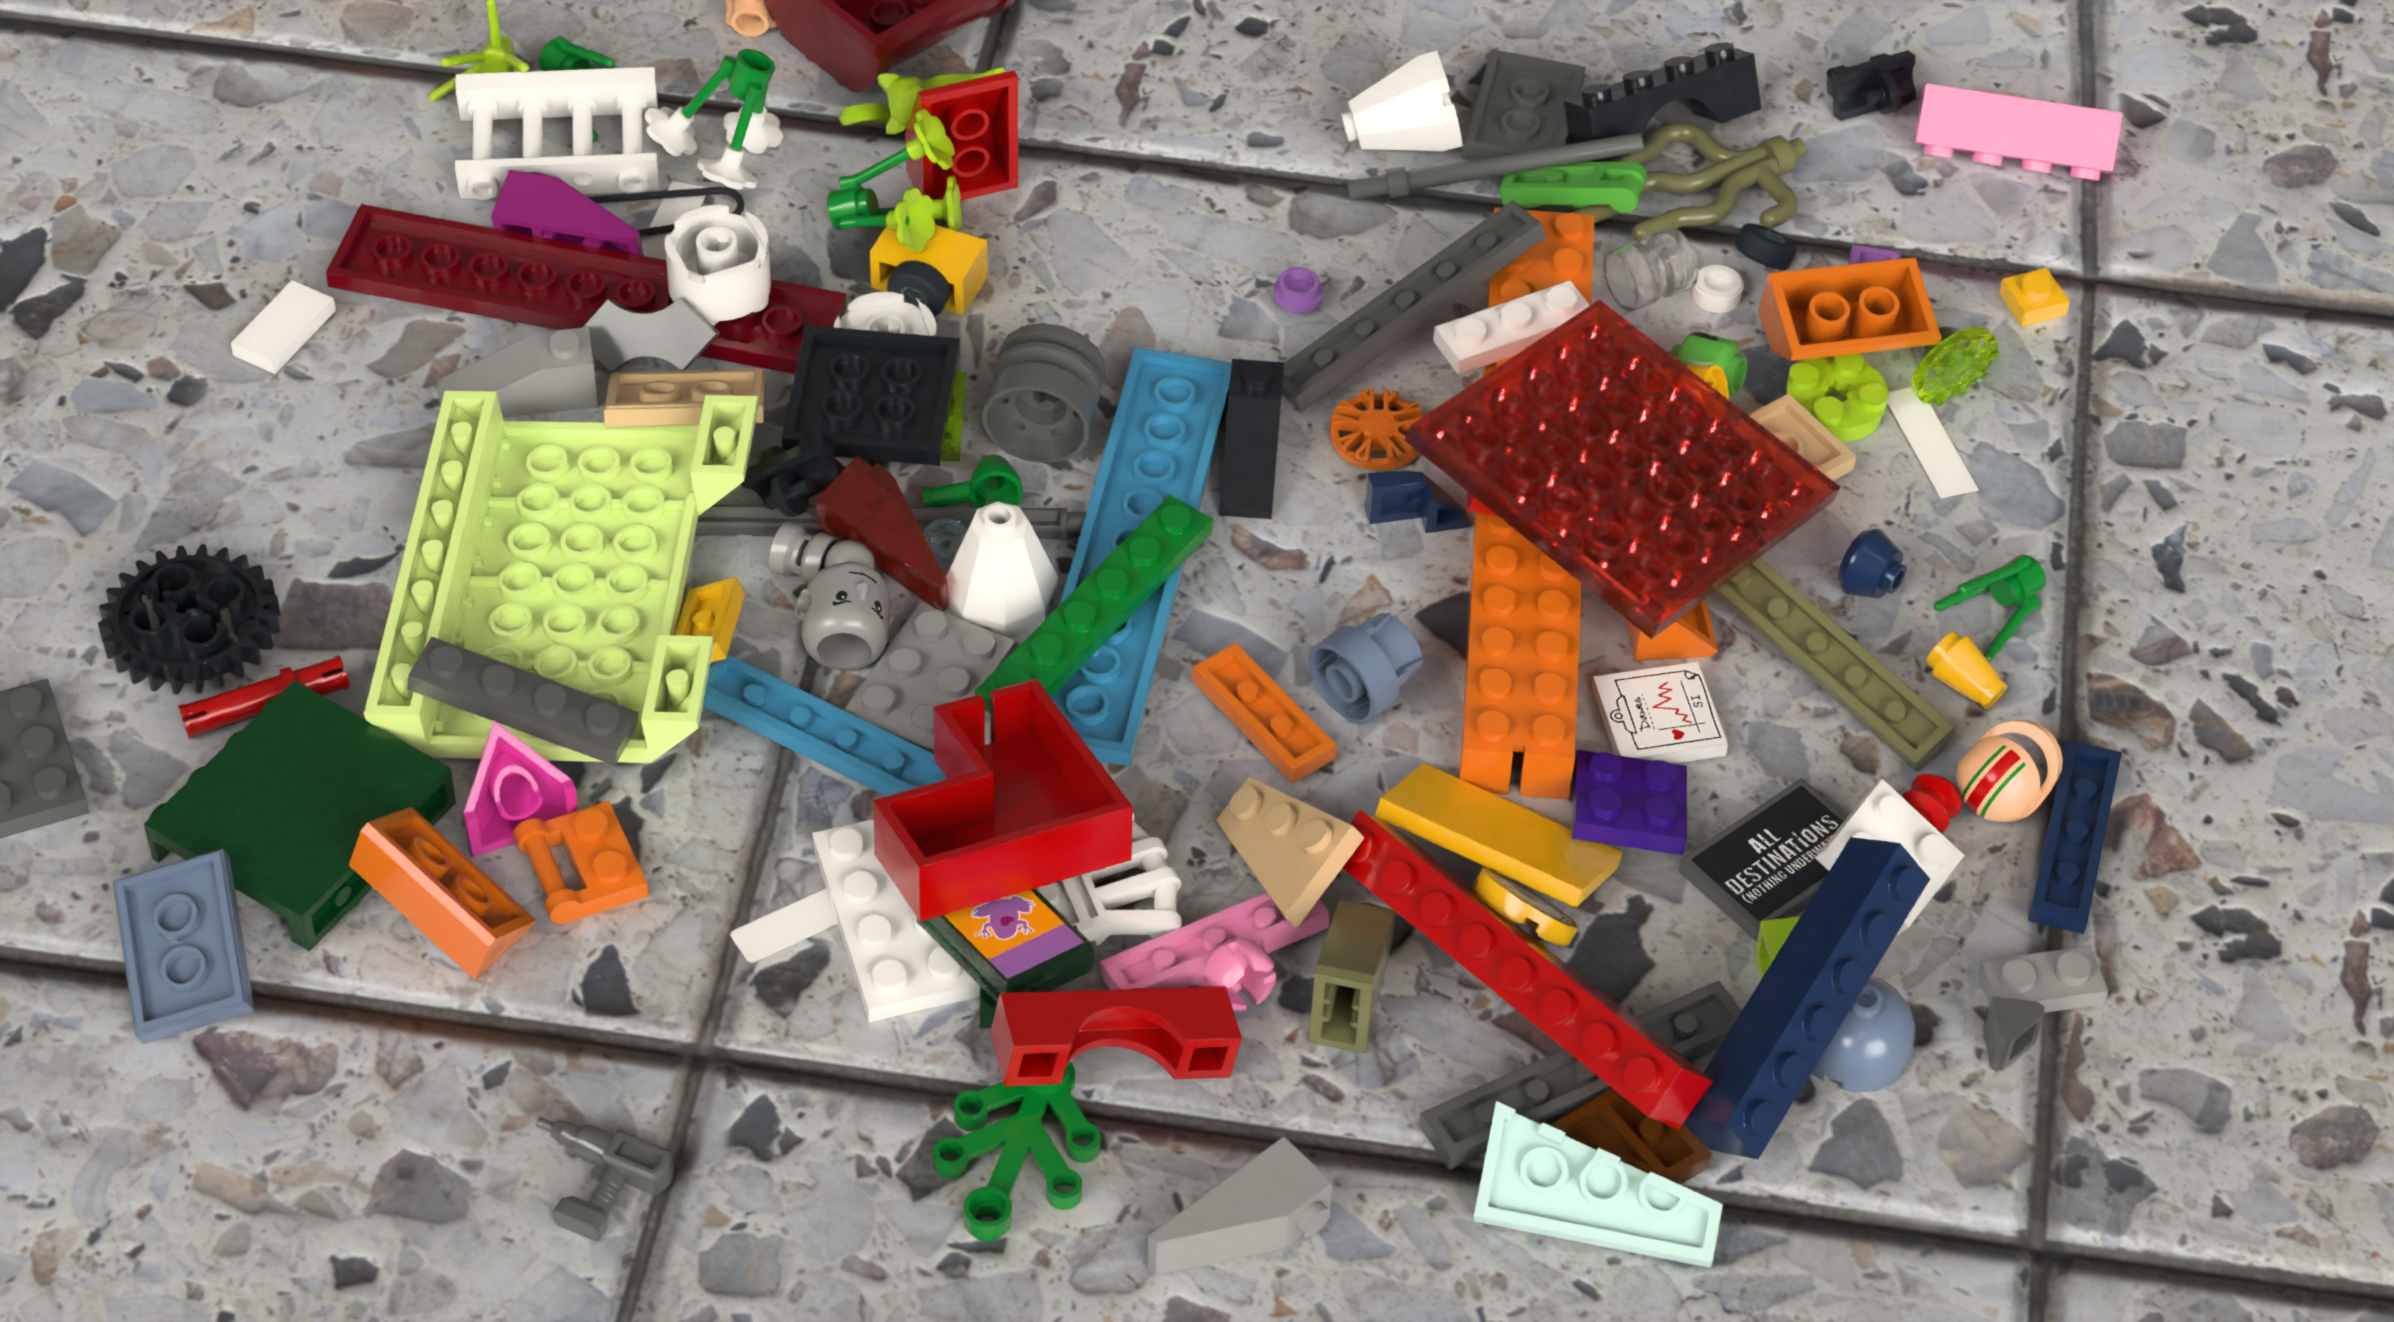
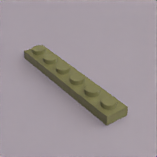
[1683,523,1955,772]

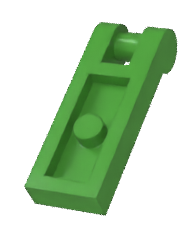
[1500,162,1647,213]

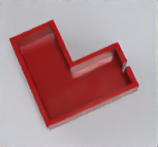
[873,679,1133,922]

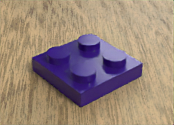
[1572,750,1687,855]

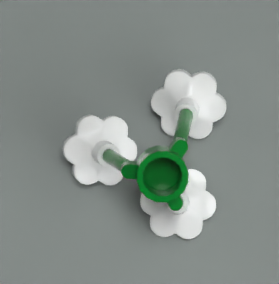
[644,49,783,189]

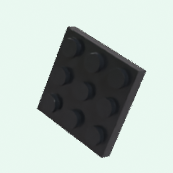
[782,325,960,466]

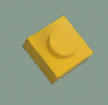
[1999,267,2070,327]

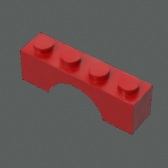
[990,986,1242,1086]

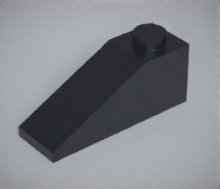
[1219,359,1284,519]

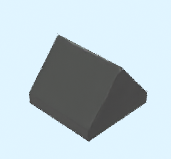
[1983,996,2045,1072]

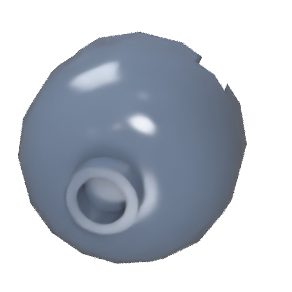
[1812,976,1916,1093]

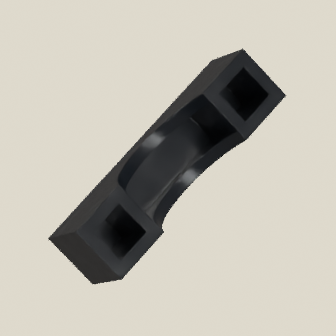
[1564,42,1762,162]

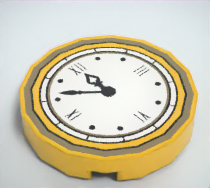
[1472,868,1579,946]

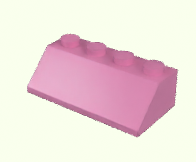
[1914,84,2123,181]

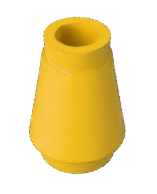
[1925,631,2008,709]

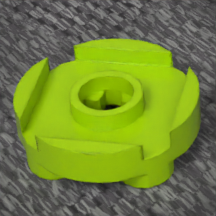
[1785,353,1889,442]

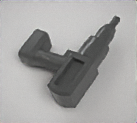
[536,1117,674,1241]

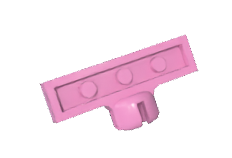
[1099,892,1330,1011]

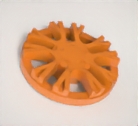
[1329,388,1427,471]

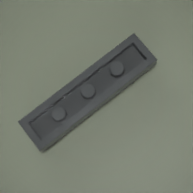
[407,637,639,766]

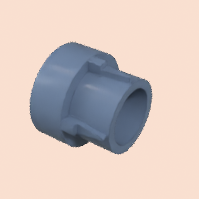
[1308,613,1424,724]

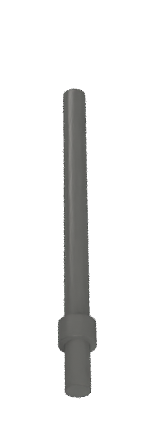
[1347,132,1644,200]

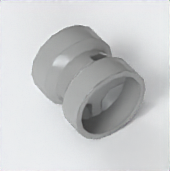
[769,521,840,584]

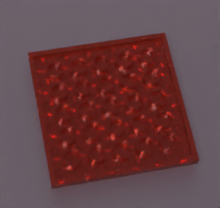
[1404,299,1841,639]

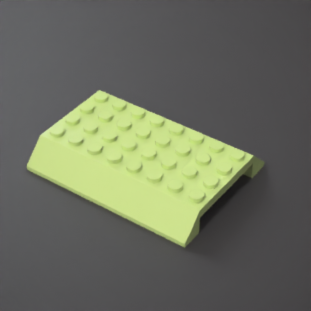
[364,391,759,763]

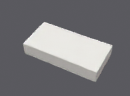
[231,280,336,374]

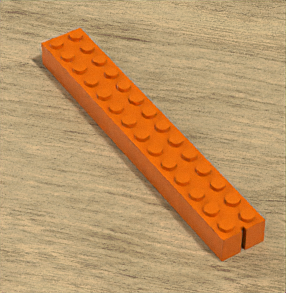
[1459,207,1595,800]

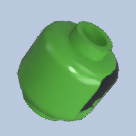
[1667,331,1747,396]

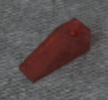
[815,456,949,612]

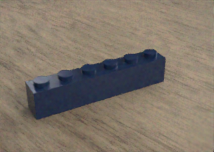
[1684,837,1930,1160]

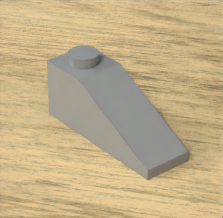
[437,327,598,418]
[1147,1137,1333,1276]

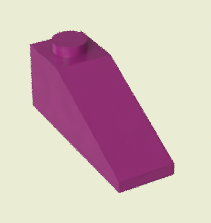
[491,170,644,256]

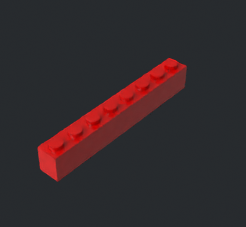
[1342,810,1713,1129]

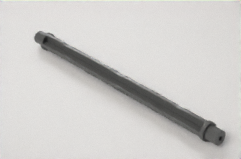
[695,505,1086,540]

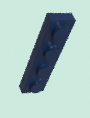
[2028,740,2122,934]

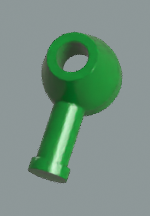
[922,455,1023,507]

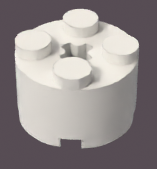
[665,205,771,325]

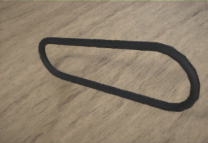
[588,187,745,237]

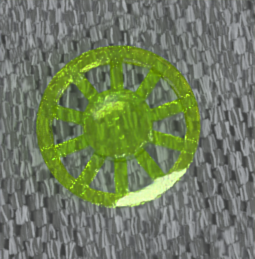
[1911,326,2000,406]

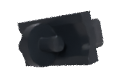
[1826,50,1917,121]
[741,427,848,517]

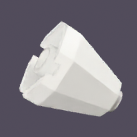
[1341,51,1463,151]
[942,502,1058,637]

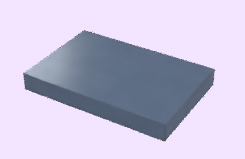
[113,849,255,1044]

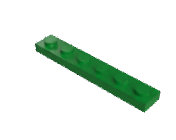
[975,495,1213,713]

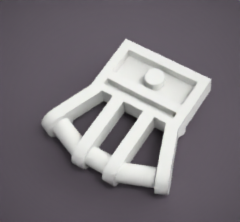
[1031,814,1182,946]

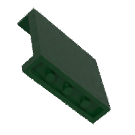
[144,680,456,951]

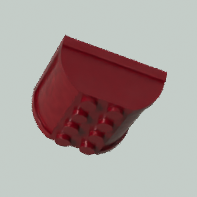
[765,0,1015,92]

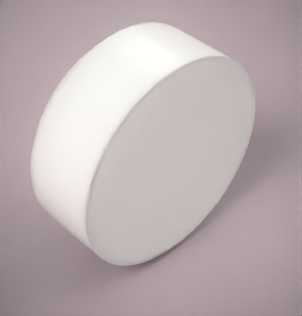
[1692,265,1744,313]

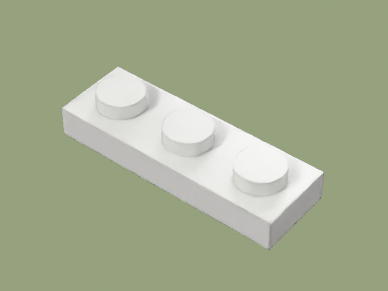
[1433,280,1596,375]

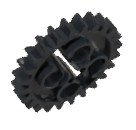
[98,544,281,695]

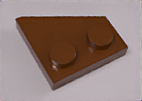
[1550,1088,1712,1185]

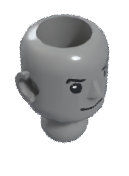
[794,540,894,671]

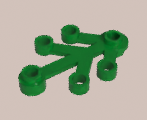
[933,1062,1101,1242]

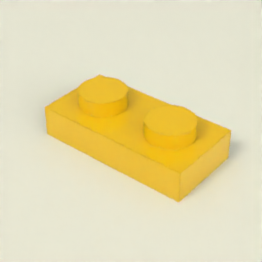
[674,577,746,666]

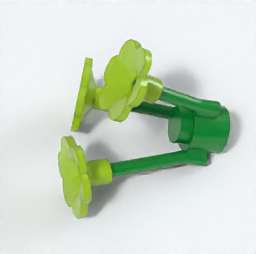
[827,109,963,252]

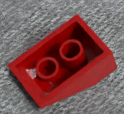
[905,70,1018,200]

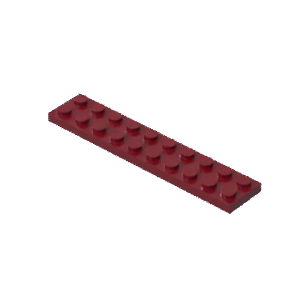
[326,204,846,374]

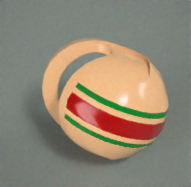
[1956,720,2063,822]

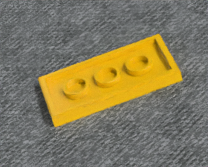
[1375,763,1623,907]

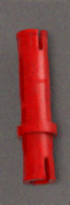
[178,655,350,739]

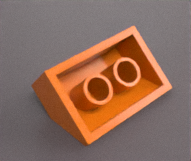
[1758,257,1942,361]

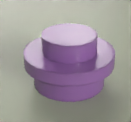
[1273,267,1324,313]

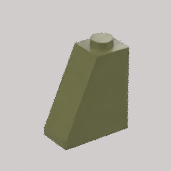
[1309,900,1395,1054]

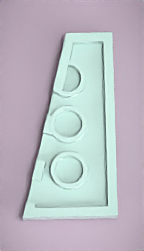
[1474,1101,1723,1268]

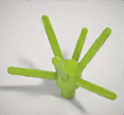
[429,0,529,101]

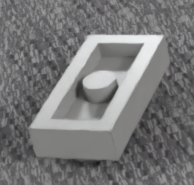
[1978,945,2108,1013]

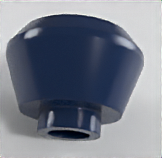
[1838,528,1907,598]

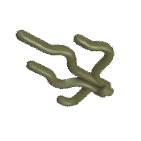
[1570,122,1806,243]

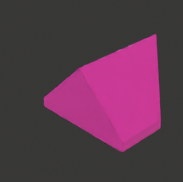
[463,720,578,857]

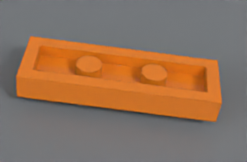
[1192,643,1337,784]

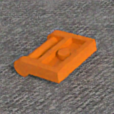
[513,801,649,924]

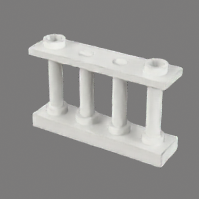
[455,67,660,200]

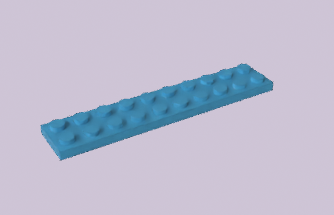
[1051,347,1232,767]

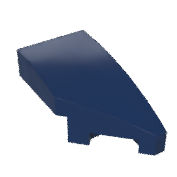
[1365,471,1470,533]

